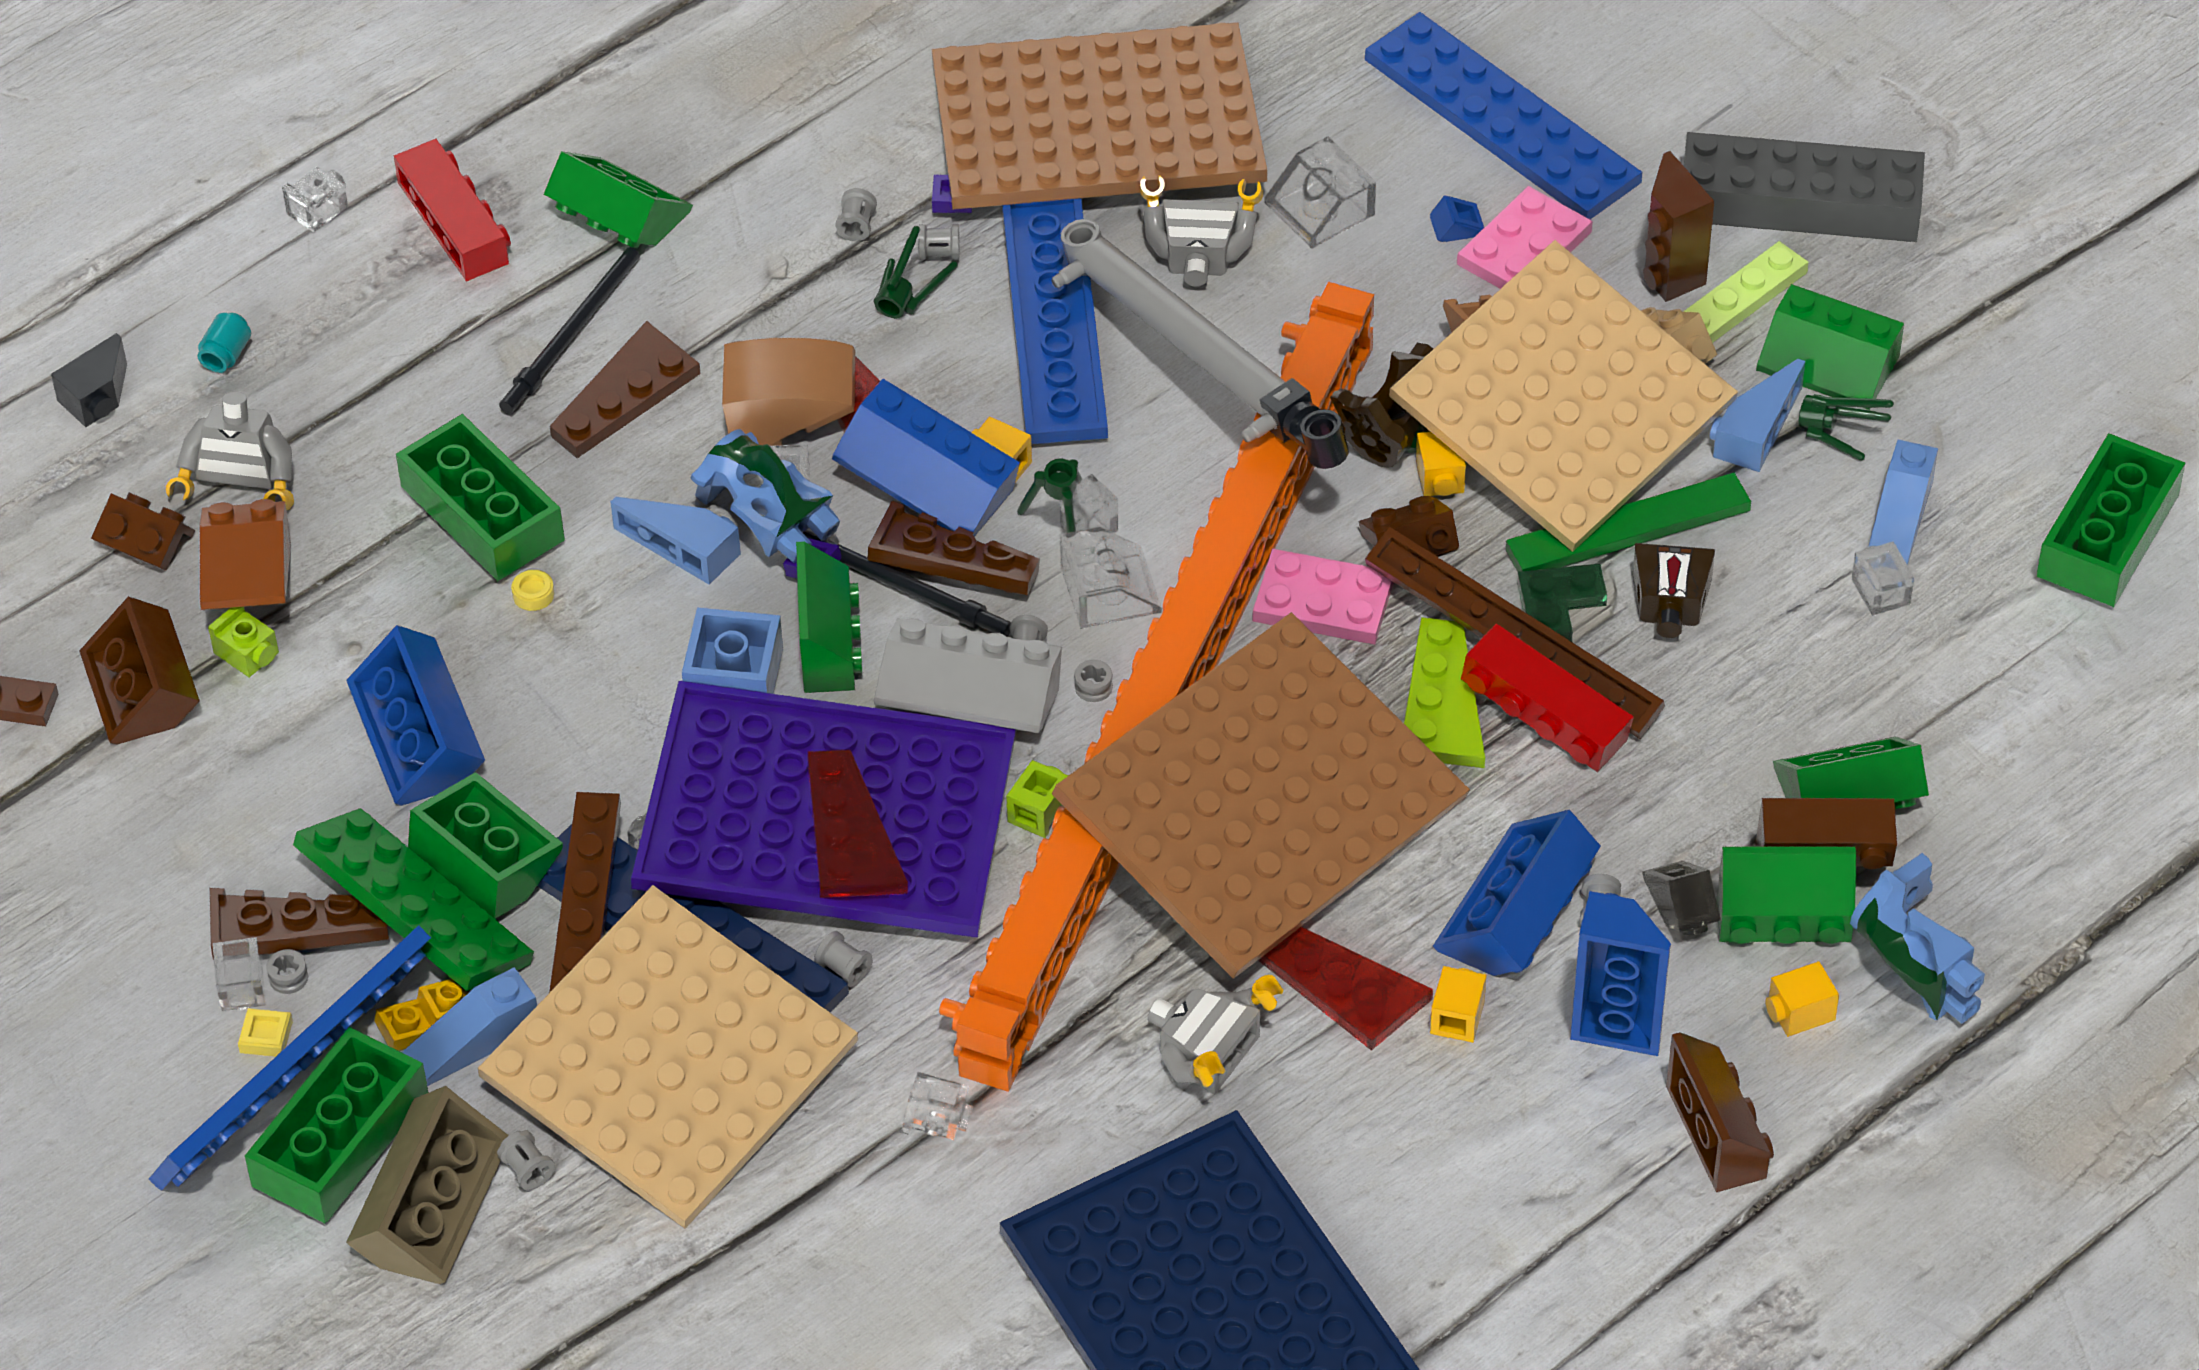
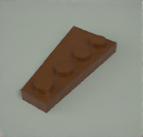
[550,321,701,459]
[867,500,1040,596]
[209,888,389,960]

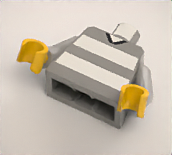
[1140,175,1263,287]
[166,391,294,511]
[1148,975,1284,1095]

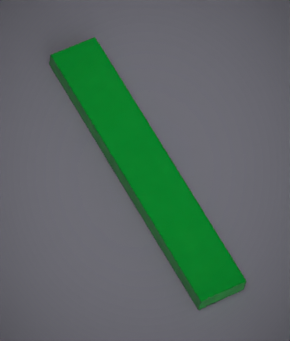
[1505,472,1752,579]

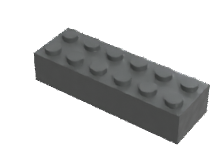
[1684,132,1925,242]

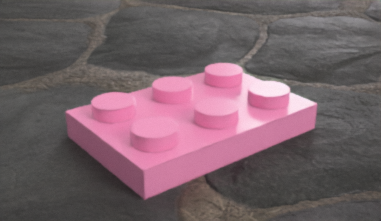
[1457,186,1593,289]
[1253,549,1394,645]

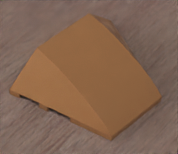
[722,338,855,450]

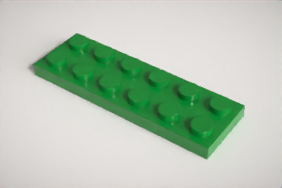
[293,808,534,991]

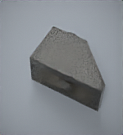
[1642,860,1721,936]

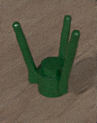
[873,226,958,319]
[1799,394,1894,461]
[1017,458,1084,545]

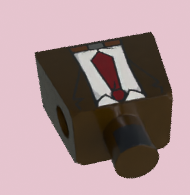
[1632,543,1715,638]

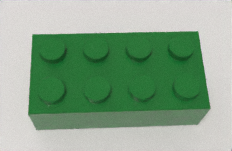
[396,413,565,581]
[2036,433,2185,607]
[244,1027,429,1224]

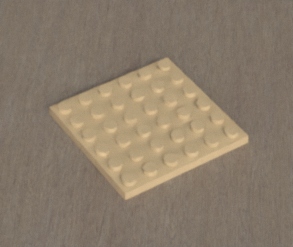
[1389,240,1738,552]
[478,885,858,1229]

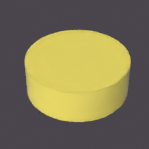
[511,570,554,611]

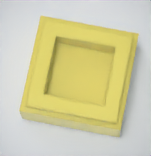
[238,1008,293,1057]

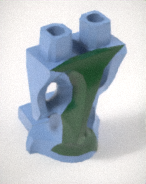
[690,429,840,563]
[1850,853,1985,1024]

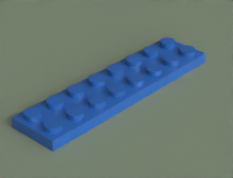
[1365,12,1643,220]
[1002,198,1108,444]
[148,925,431,1191]

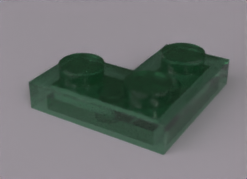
[1517,564,1607,642]

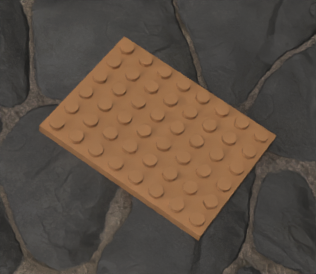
[932,22,1267,210]
[1052,612,1470,979]

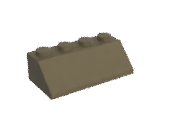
[346,1086,509,1284]

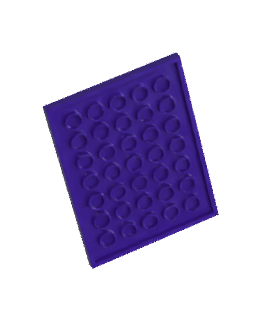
[631,681,1016,938]

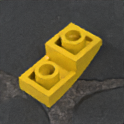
[374,979,468,1051]

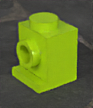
[208,607,279,678]
[1006,760,1069,838]

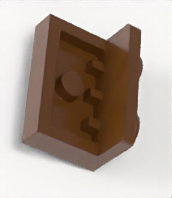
[91,492,195,571]
[1358,496,1459,556]

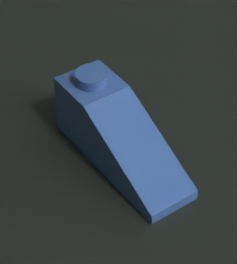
[1710,359,1805,472]
[1865,439,1938,571]
[610,497,741,585]
[402,967,537,1086]

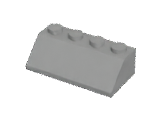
[874,618,1062,733]

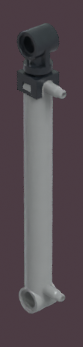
[1051,219,1349,469]

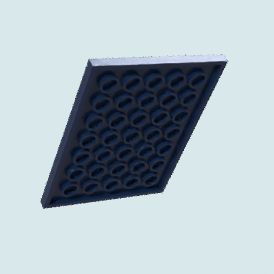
[999,1110,1420,1370]

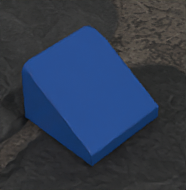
[1430,195,1484,242]

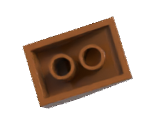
[200,499,291,610]

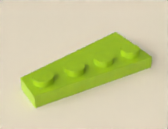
[1404,617,1485,768]

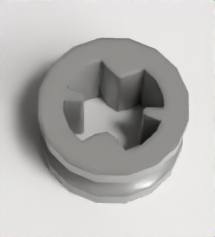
[1074,660,1113,702]
[266,949,308,994]

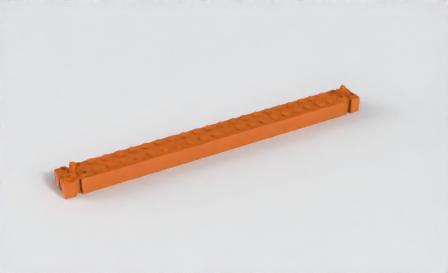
[939,282,1374,1092]

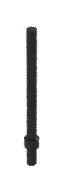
[499,247,640,414]
[803,530,1011,637]

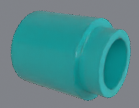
[197,313,252,373]

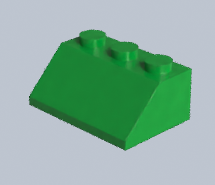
[543,151,693,248]
[1756,284,1904,410]
[796,541,863,693]
[1773,736,1929,809]
[408,772,563,919]
[1716,847,1856,944]

